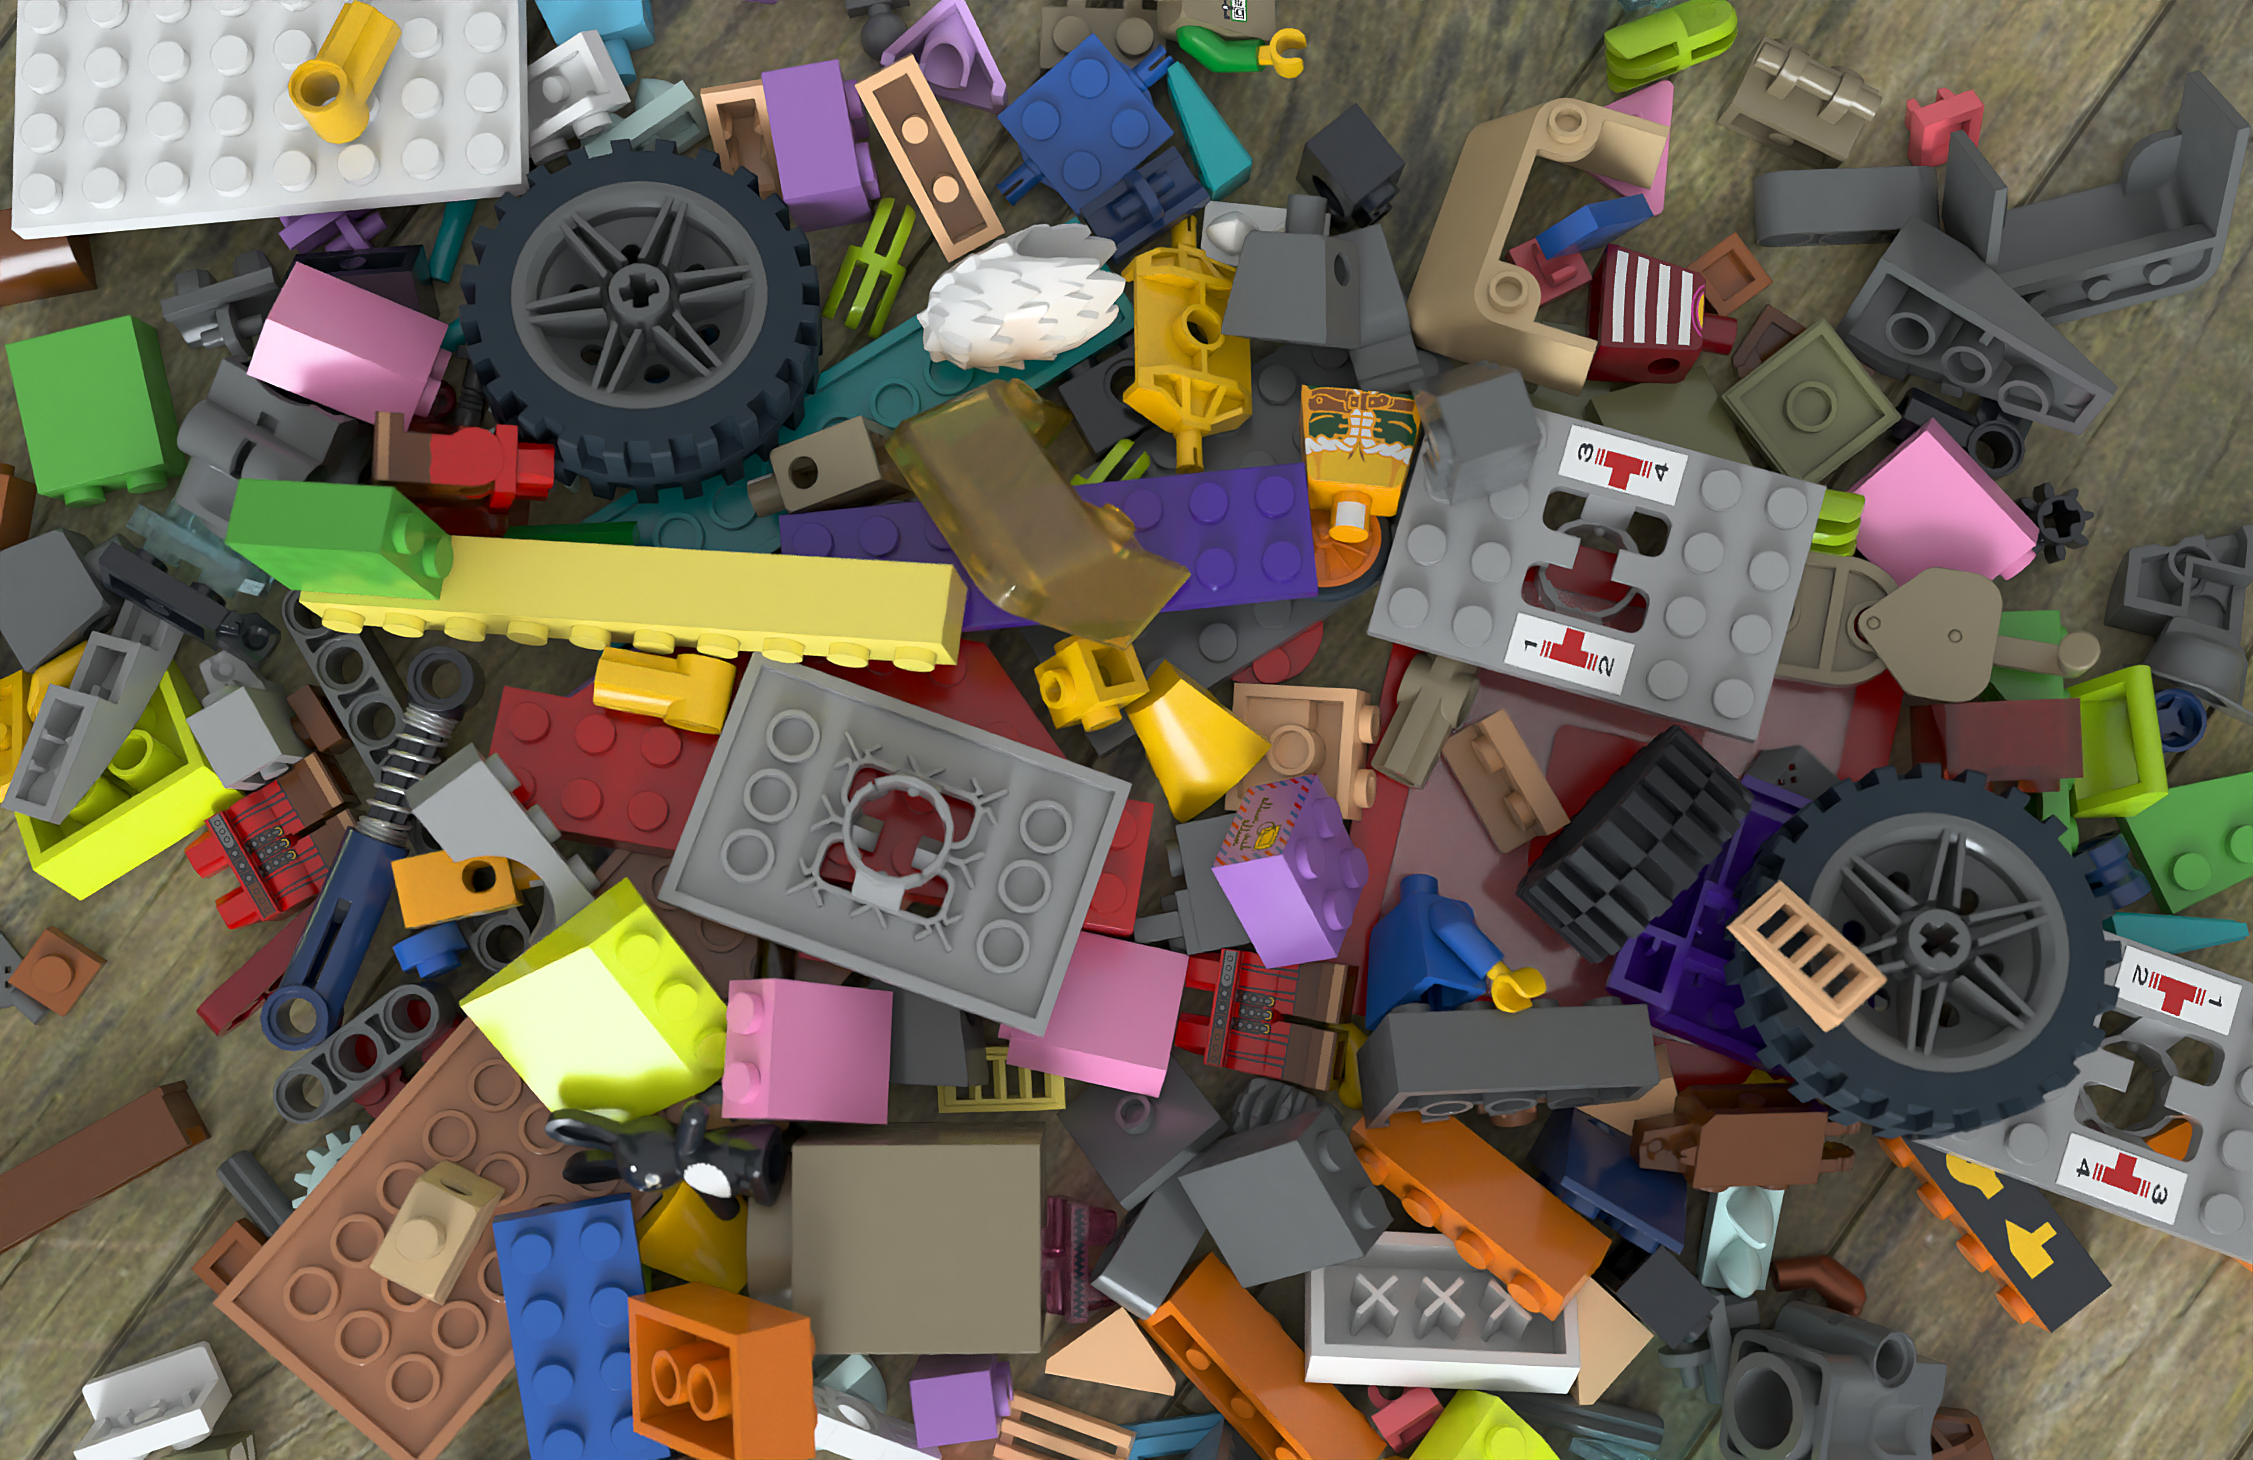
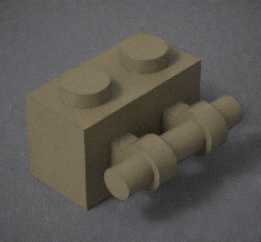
[1716,36,1883,169]

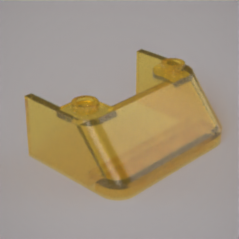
[884,378,1192,651]

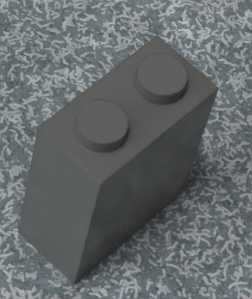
[1178,1105,1394,1288]

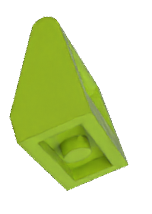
[2064,665,2169,819]

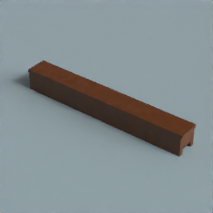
[0,1080,211,1256]

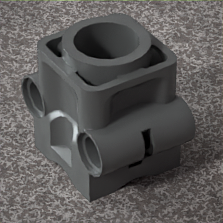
[174,355,374,541]
[1719,1299,1947,1460]

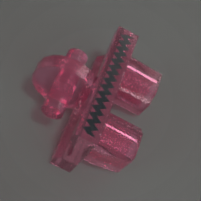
[1041,1195,1117,1324]

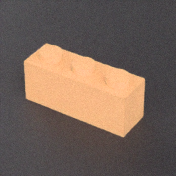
[854,53,1005,263]

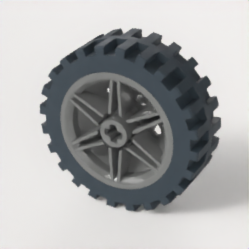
[458,138,823,504]
[1723,762,2122,1140]

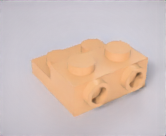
[1224,683,1381,821]

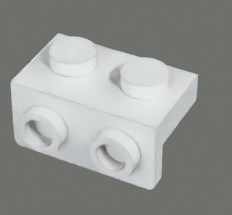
[527,29,631,166]
[73,1341,232,1460]

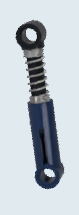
[260,645,486,1052]

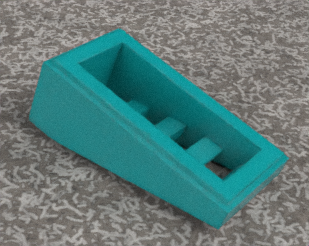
[1167,61,1253,202]
[2102,912,2249,955]

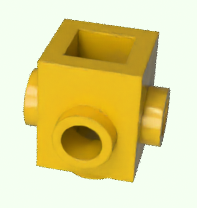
[1034,630,1150,732]

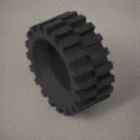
[1516,725,1754,964]

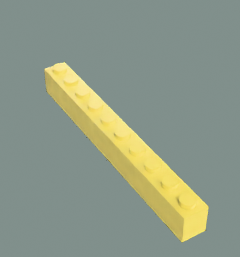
[299,535,967,672]

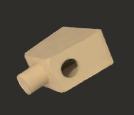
[370,1159,505,1306]

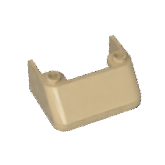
[1406,98,1671,397]

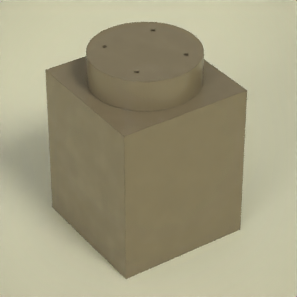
[747,1121,1047,1354]

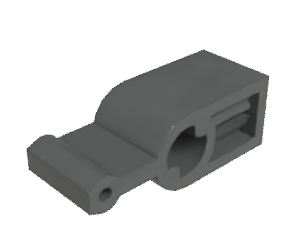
[1333,223,1426,395]

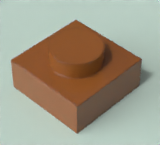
[1686,232,1773,316]
[7,925,107,1017]
[191,1217,268,1296]

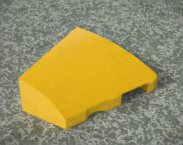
[1124,659,1273,823]
[636,1181,748,1294]

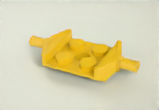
[1121,215,1253,475]

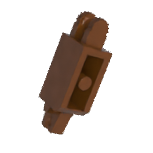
[1630,1083,1861,1193]

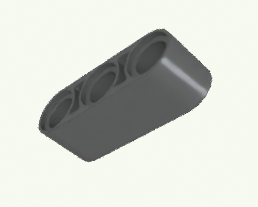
[1753,166,1940,247]
[273,981,457,1124]
[1089,1154,1207,1321]

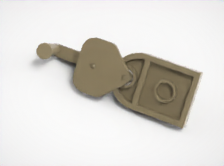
[1774,551,2101,703]

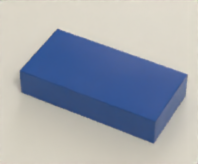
[1535,193,1654,260]

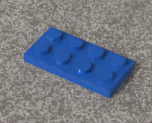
[492,1192,671,1460]

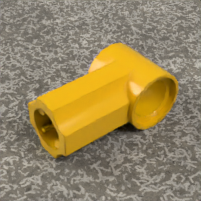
[288,0,402,144]
[593,646,737,734]

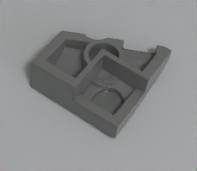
[2103,524,2253,644]

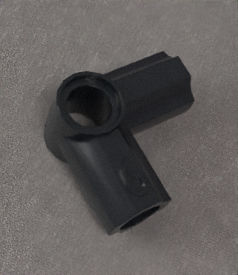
[1884,387,2033,481]

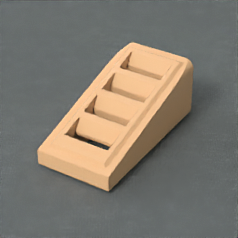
[1727,881,1888,1032]

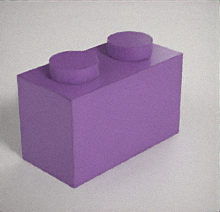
[909,1354,1014,1448]

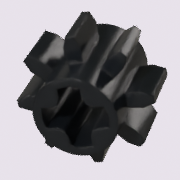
[2013,482,2094,564]

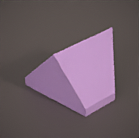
[880,0,1009,115]

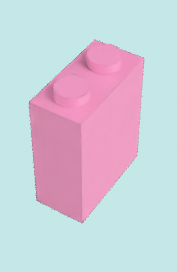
[247,262,452,432]
[1845,417,2040,587]
[998,931,1189,1098]
[722,978,893,1124]

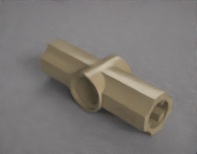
[1371,651,1482,790]

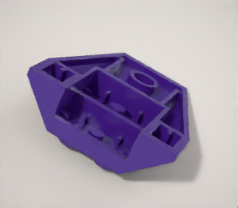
[1604,774,1875,1077]

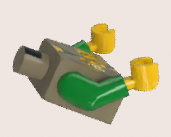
[1153,0,1307,79]

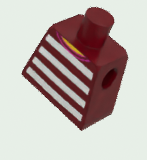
[1585,243,1737,384]

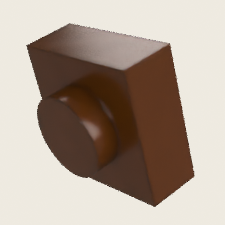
[286,684,355,755]

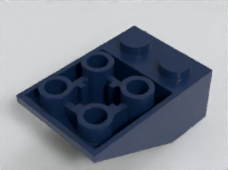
[1525,1107,1687,1254]

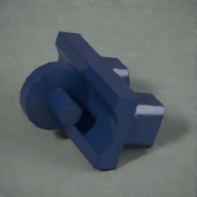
[1079,146,1210,265]

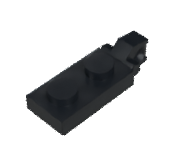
[98,542,281,670]

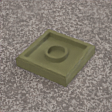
[1716,316,1903,484]
[1585,365,1753,517]

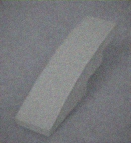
[1,599,184,825]

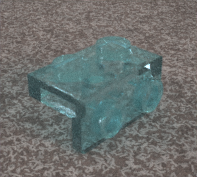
[126,498,276,599]

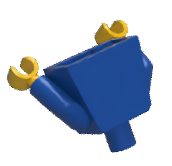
[1365,874,1546,1031]

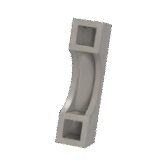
[404,742,602,947]

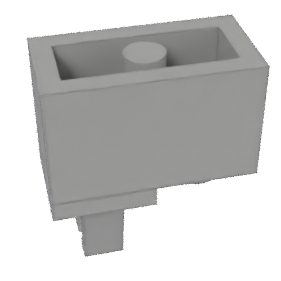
[185,650,322,791]

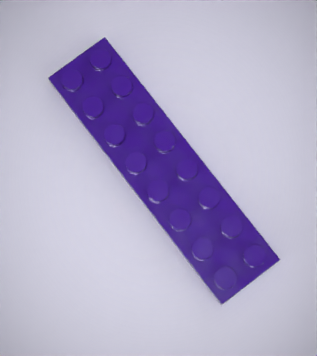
[779,462,1318,632]

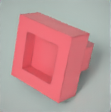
[1904,87,1985,167]
[1505,238,1593,309]
[1368,1385,1444,1453]

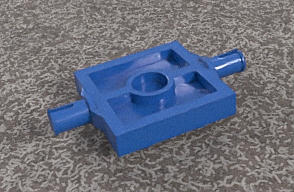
[996,32,1176,216]

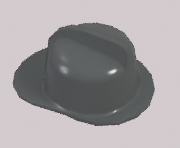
[2122,616,2253,727]

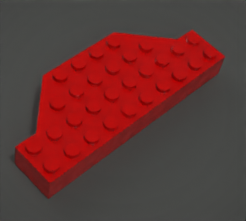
[488,638,1154,940]

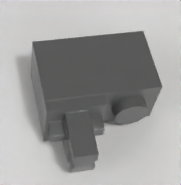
[1133,813,1252,955]

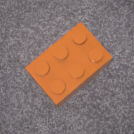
[628,1281,818,1460]

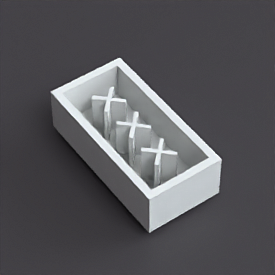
[1305,1231,1581,1394]

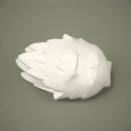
[917,223,1126,373]

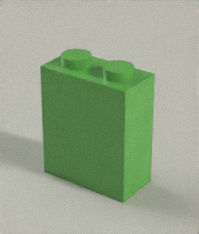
[5,315,187,508]
[224,478,453,600]

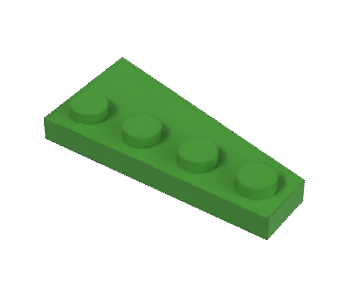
[2114,771,2253,914]

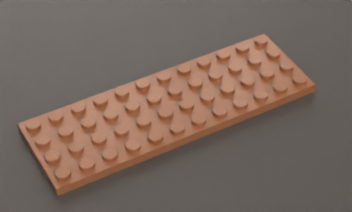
[212,849,913,1460]

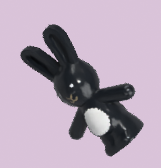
[544,1100,787,1221]

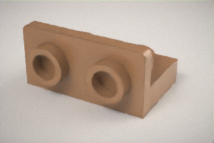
[1442,708,1571,853]

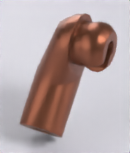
[1770,1254,1867,1317]

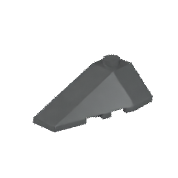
[1835,214,2118,436]

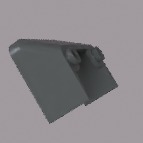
[1942,70,2251,326]

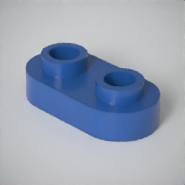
[392,920,470,981]

